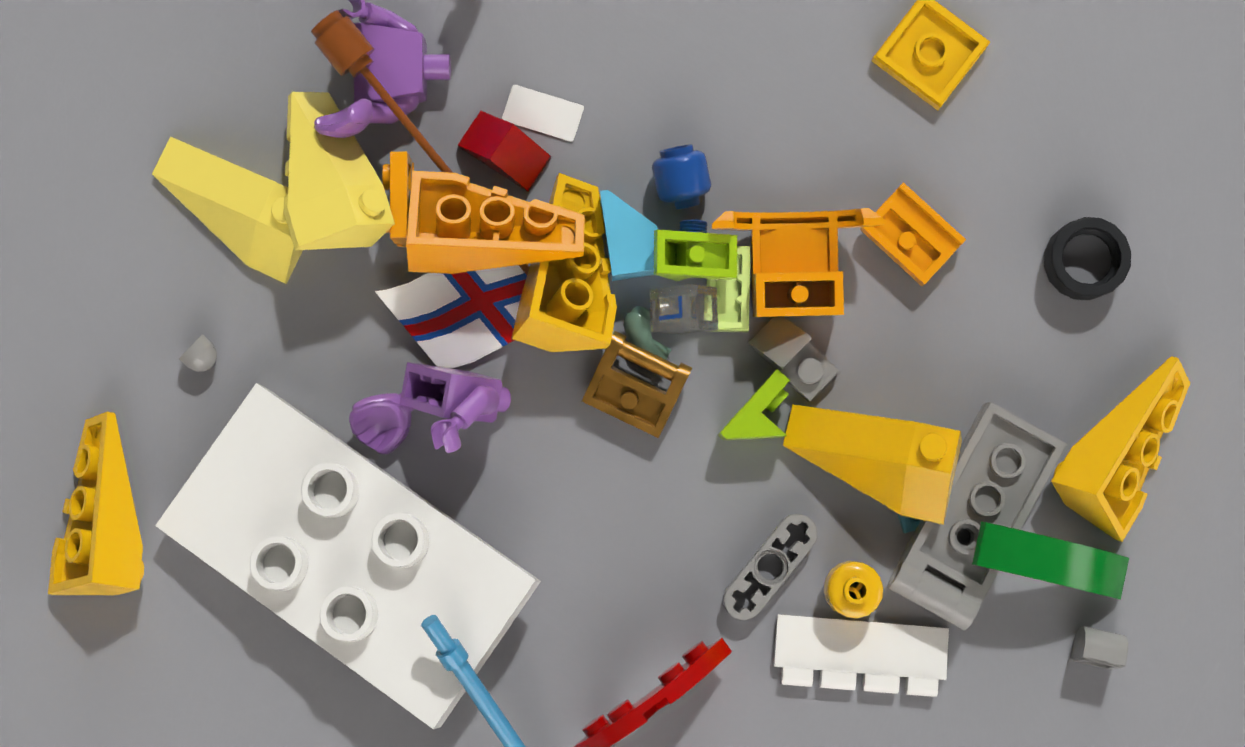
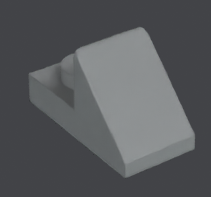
[748,316,839,402]

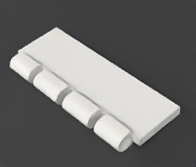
[774,614,949,697]

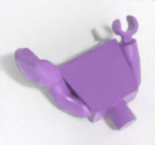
[314,0,451,138]
[349,362,511,454]

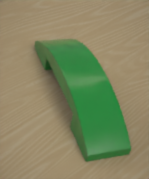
[972,521,1129,600]

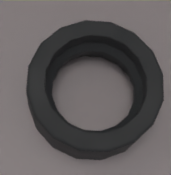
[1044,217,1131,300]

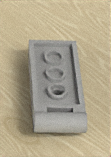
[887,402,1067,631]

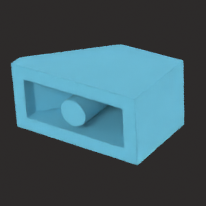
[600,190,658,281]

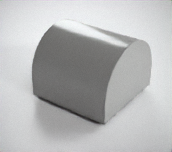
[1070,626,1128,670]

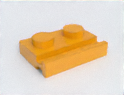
[382,151,414,247]
[859,182,966,286]

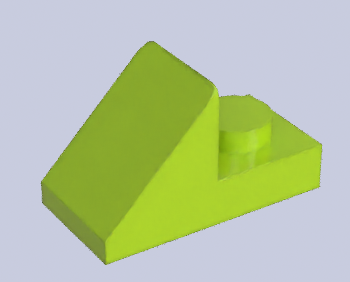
[654,229,737,281]
[717,369,790,441]

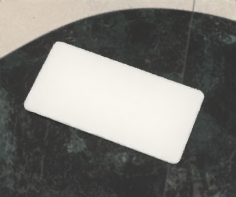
[502,85,584,142]

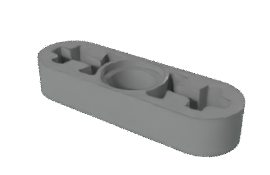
[723,514,818,620]

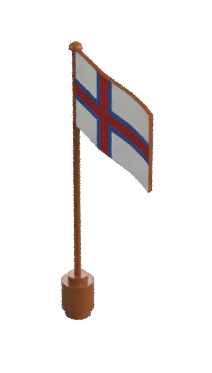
[311,10,530,369]

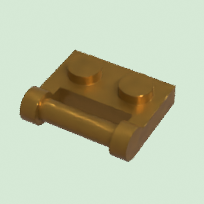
[581,331,692,438]

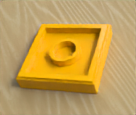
[871,0,990,111]

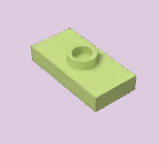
[705,246,751,333]

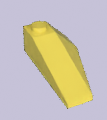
[284,92,395,250]
[152,136,303,284]

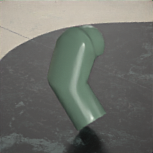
[623,306,671,360]

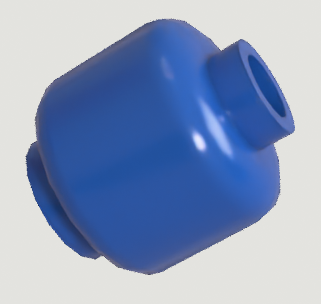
[652,144,711,209]

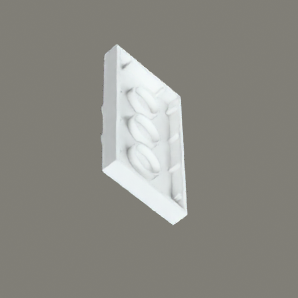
[155,383,541,729]

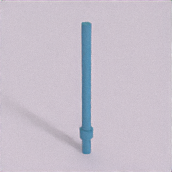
[421,615,526,747]

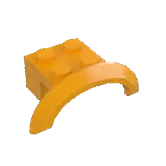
[712,208,885,317]

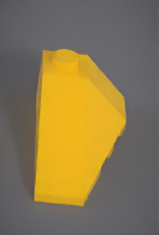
[512,173,617,352]
[1051,356,1190,542]
[783,404,962,525]

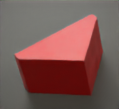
[458,111,551,192]

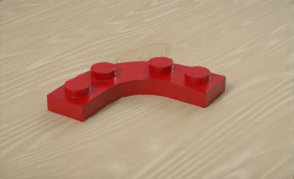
[574,638,732,747]

